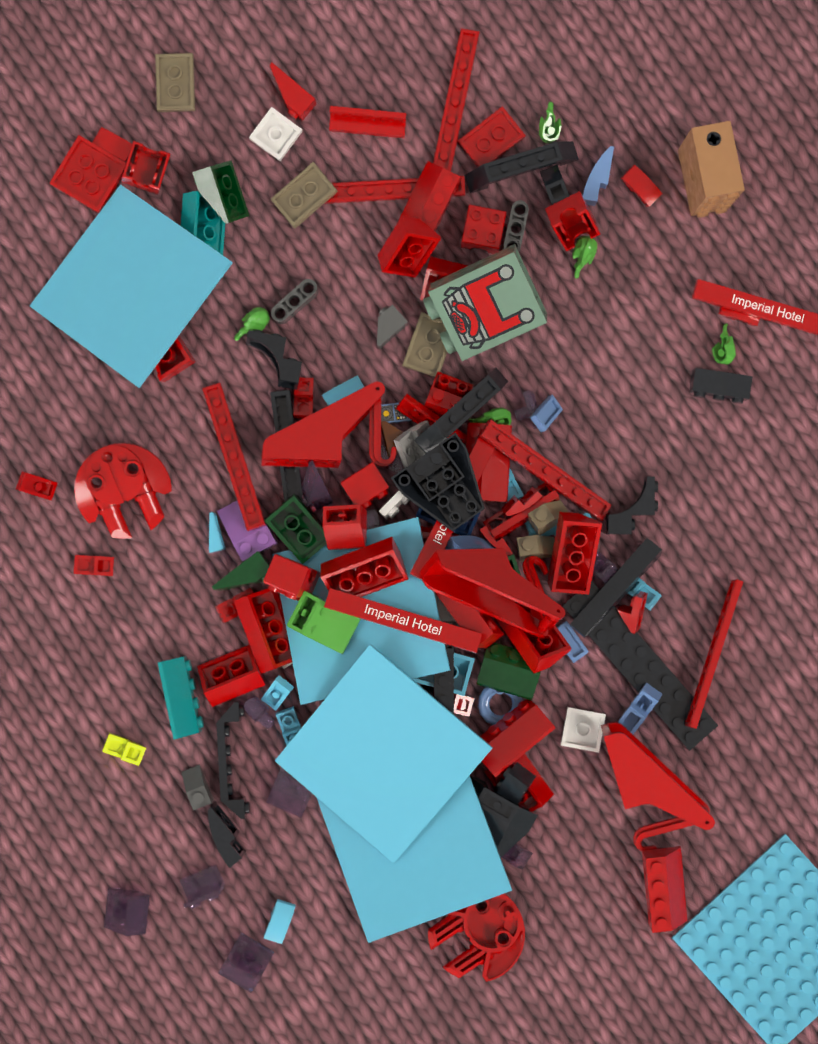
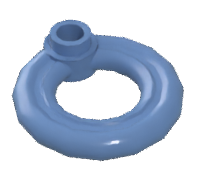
[478,687,523,725]

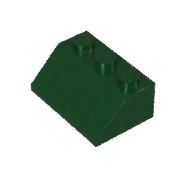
[476,643,541,700]

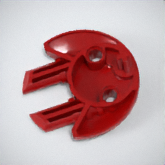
[74,443,172,539]
[428,893,525,982]

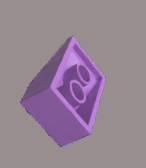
[217,501,278,562]

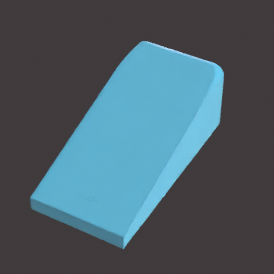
[209,512,226,553]

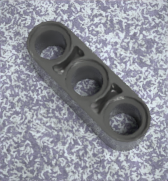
[503,200,529,252]
[271,279,318,324]

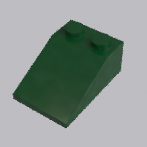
[192,160,250,224]
[264,493,327,564]
[212,551,271,591]

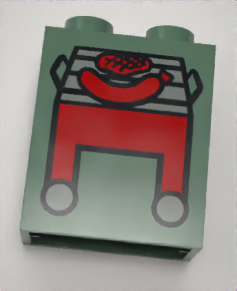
[423,244,547,361]

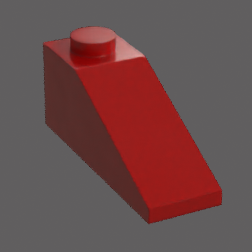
[270,62,317,121]

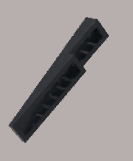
[270,389,304,504]
[570,538,662,638]

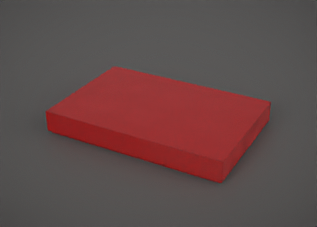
[458,106,526,168]

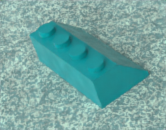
[181,191,225,255]
[158,656,204,740]

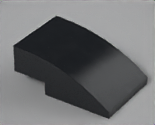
[208,802,246,868]

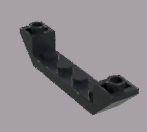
[464,141,579,194]
[414,367,508,454]
[434,644,454,714]
[216,701,250,819]

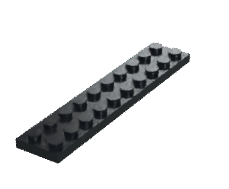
[562,581,718,751]

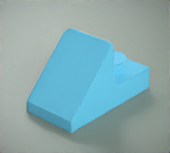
[261,675,294,711]

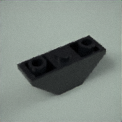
[540,165,569,205]

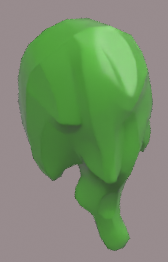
[538,102,562,144]
[572,235,597,279]
[234,307,270,341]
[712,323,736,365]
[468,407,512,425]

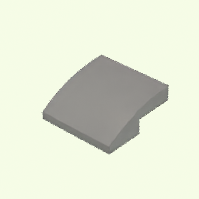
[394,421,430,468]

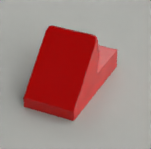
[16,471,58,501]
[617,591,648,634]

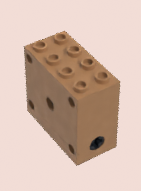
[678,121,745,218]

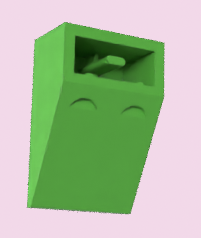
[286,591,361,654]

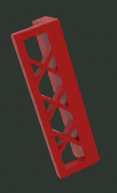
[329,106,406,138]
[483,483,560,541]

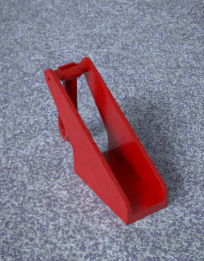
[261,381,396,468]
[420,548,565,638]
[601,722,715,851]

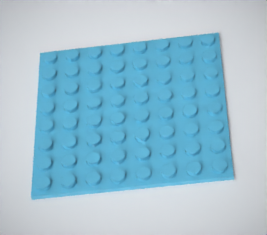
[30,184,233,388]
[273,517,450,705]
[275,644,493,863]
[316,775,512,943]
[672,834,818,1044]

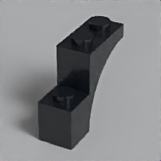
[246,330,302,390]
[606,476,658,535]

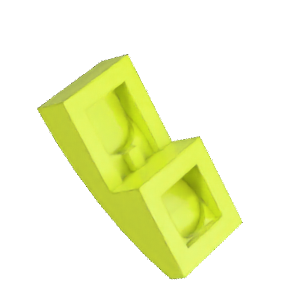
[102,732,146,766]

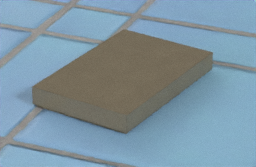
[155,53,196,112]
[271,162,338,229]
[402,312,447,378]

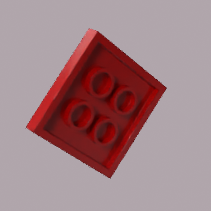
[49,135,126,213]

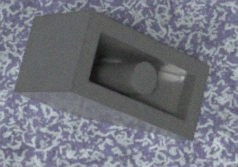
[377,304,408,350]
[182,764,214,811]

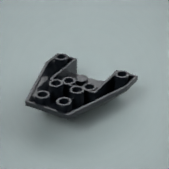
[391,432,485,531]
[470,776,538,858]

